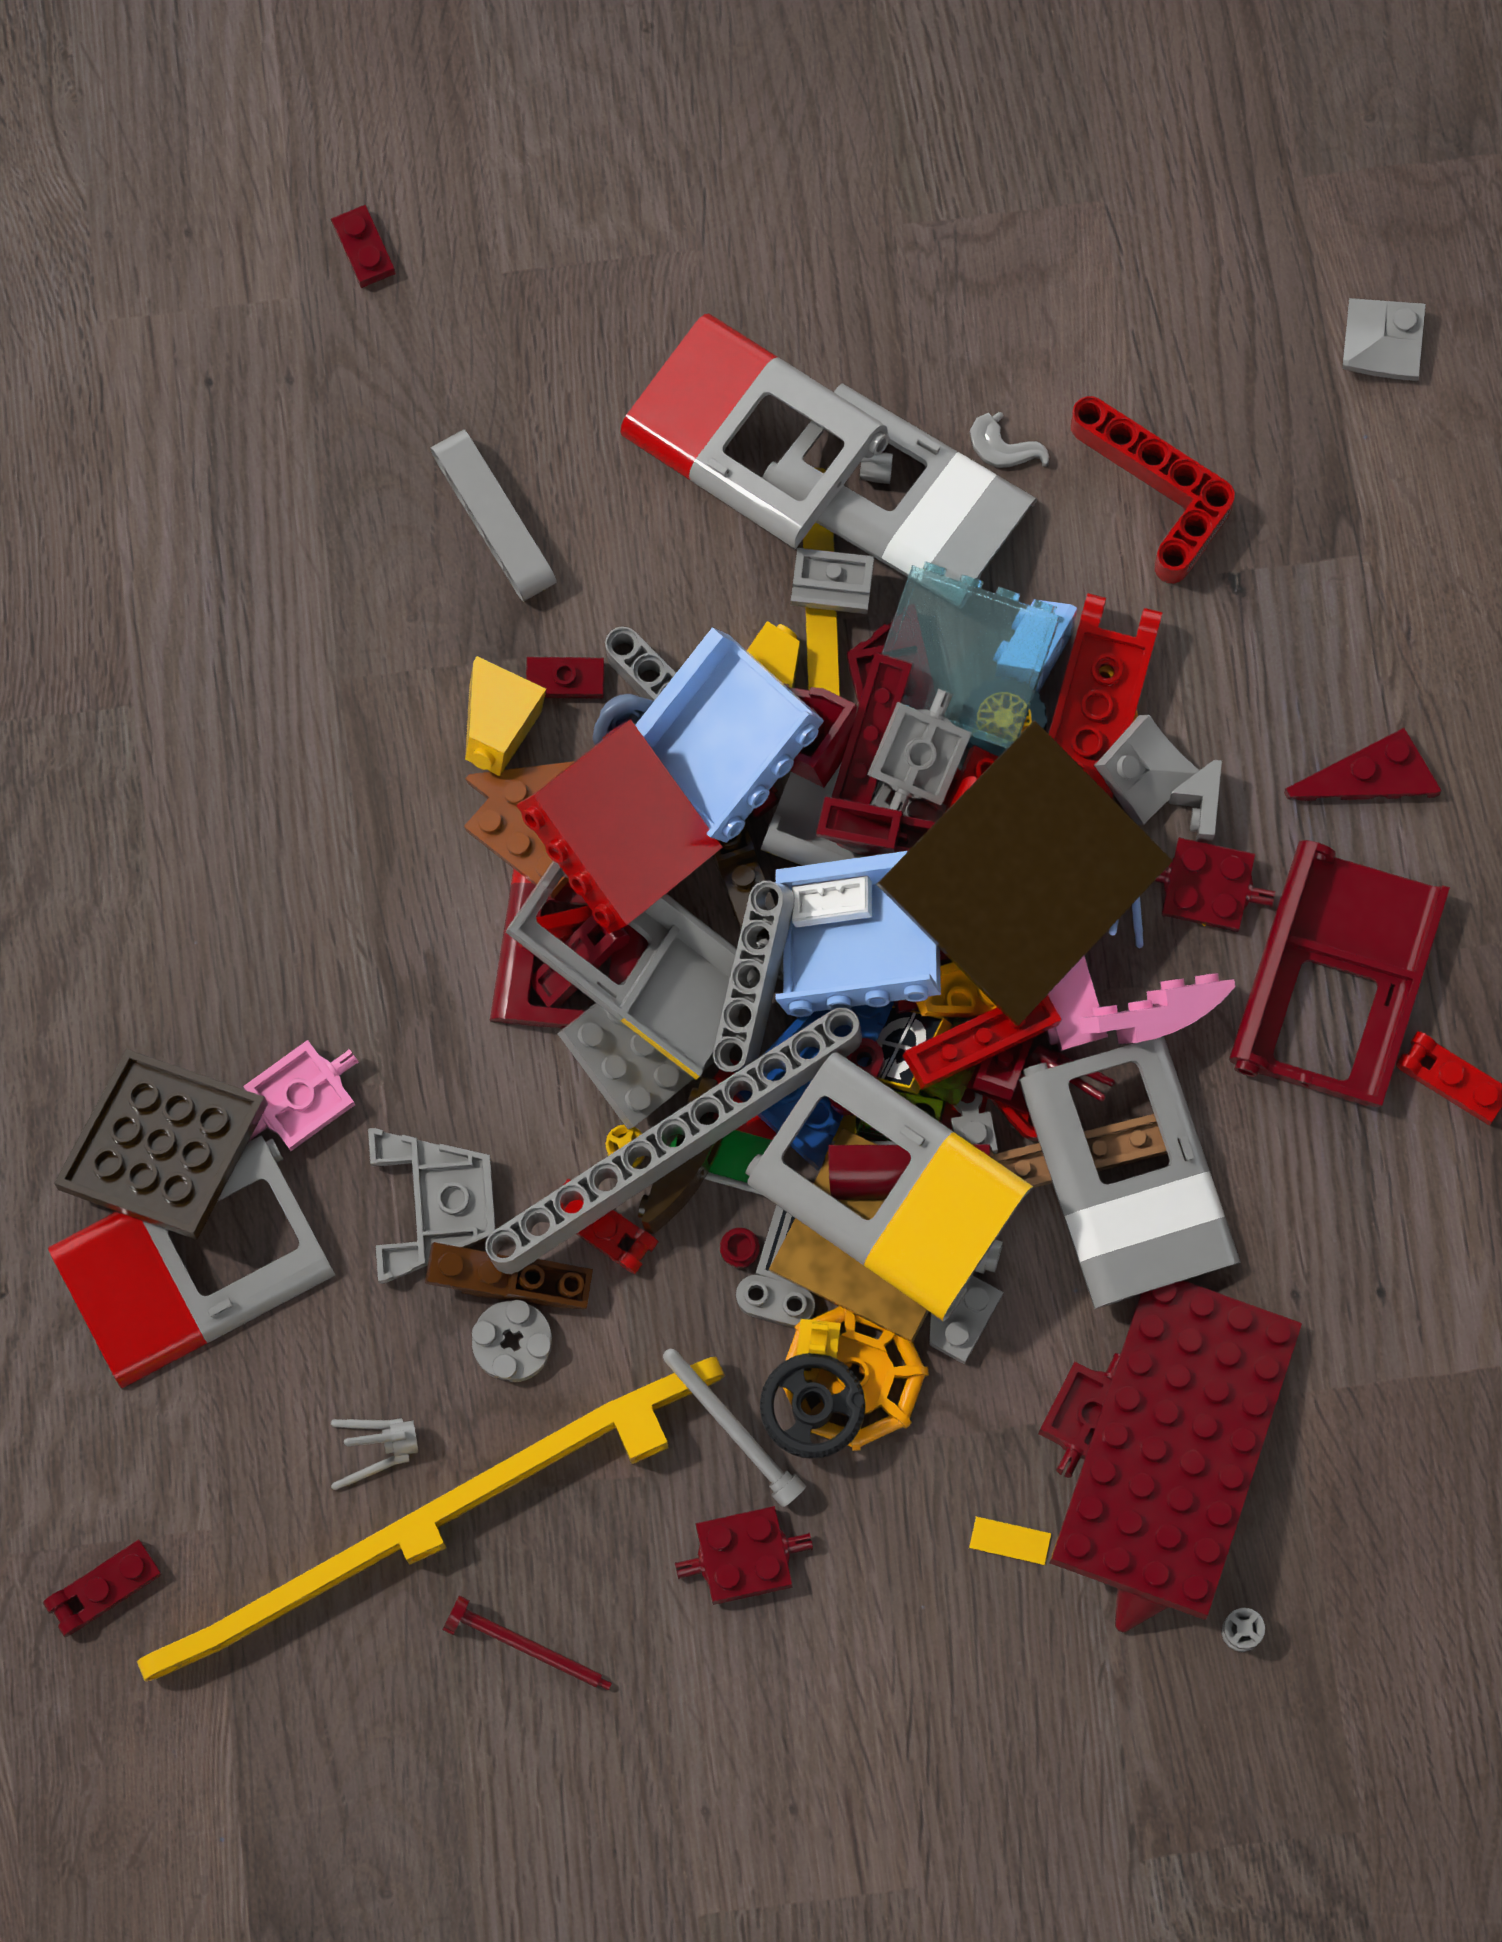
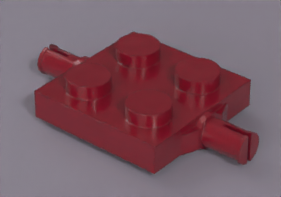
[1155,837,1276,932]
[1038,1353,1120,1478]
[675,1506,813,1605]

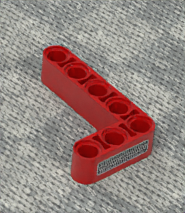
[1071,396,1235,583]

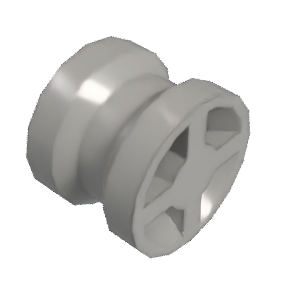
[1221,1608,1265,1652]

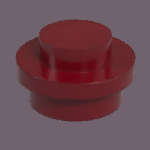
[720,1228,760,1268]

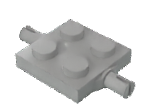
[867,689,972,814]

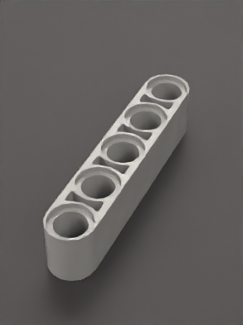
[430,429,557,602]
[605,626,676,701]
[713,881,795,1073]

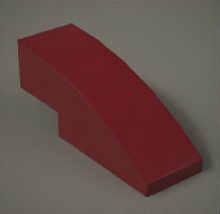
[816,797,935,855]

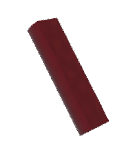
[829,1144,993,1200]

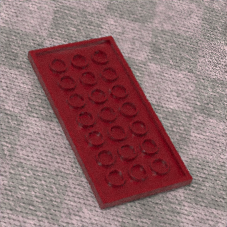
[1049,1281,1302,1620]

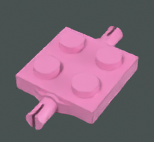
[243,1040,359,1151]

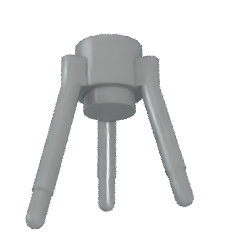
[331,1418,418,1490]

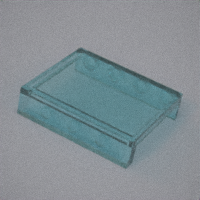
[882,562,1064,748]

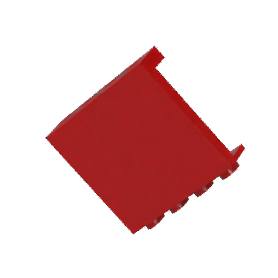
[516,719,723,934]

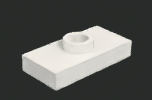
[792,876,872,928]

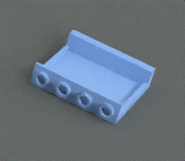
[635,627,824,843]
[776,851,941,1017]

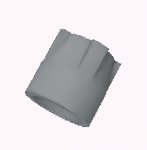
[860,453,893,484]

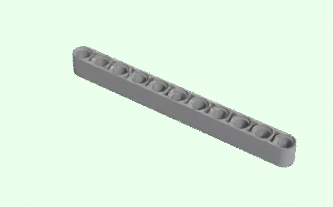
[485,1008,862,1274]

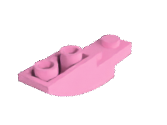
[1079,973,1235,1044]

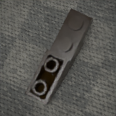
[713,824,775,937]
[638,1076,724,1234]

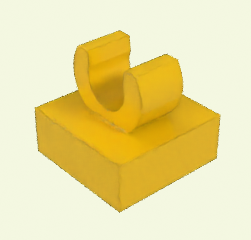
[797,1319,841,1359]

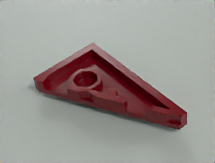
[1284,728,1442,801]

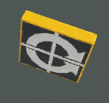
[866,1006,952,1094]

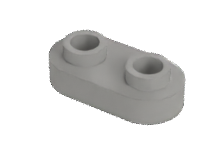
[736,1275,815,1328]

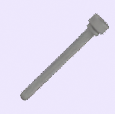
[663,1349,806,1508]

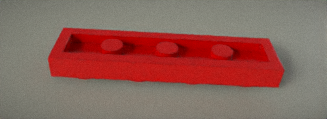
[903,995,1062,1090]

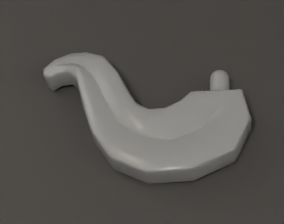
[970,412,1050,468]

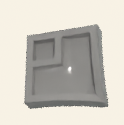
[1343,298,1426,381]
[1094,715,1199,825]

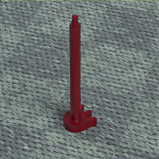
[442,1595,612,1690]

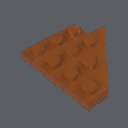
[464,761,575,899]

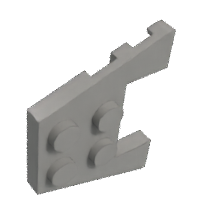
[368,1128,496,1284]

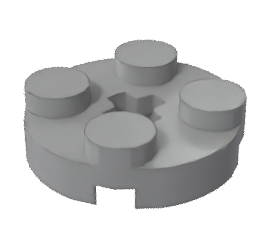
[472,1300,552,1382]

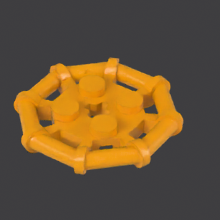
[783,1306,929,1451]

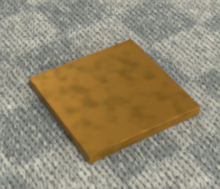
[769,1128,929,1343]

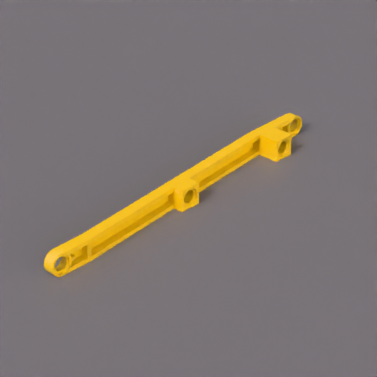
[137,1356,725,1681]

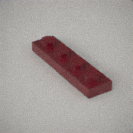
[831,652,914,805]

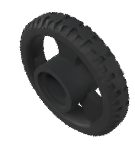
[760,1353,865,1459]

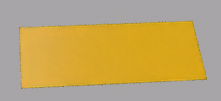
[969,1516,1051,1565]

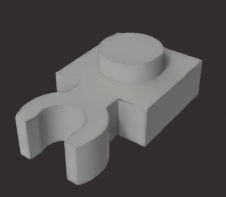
[951,1089,998,1154]

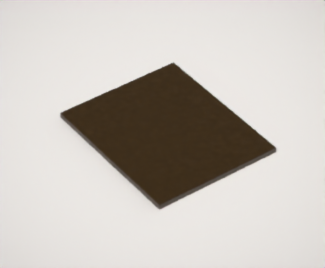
[876,720,1173,1026]

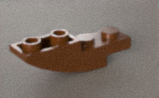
[425,1242,593,1309]

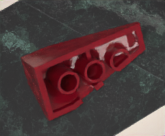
[783,683,857,788]

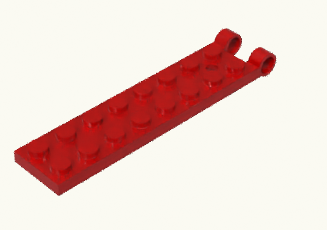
[1049,593,1163,798]

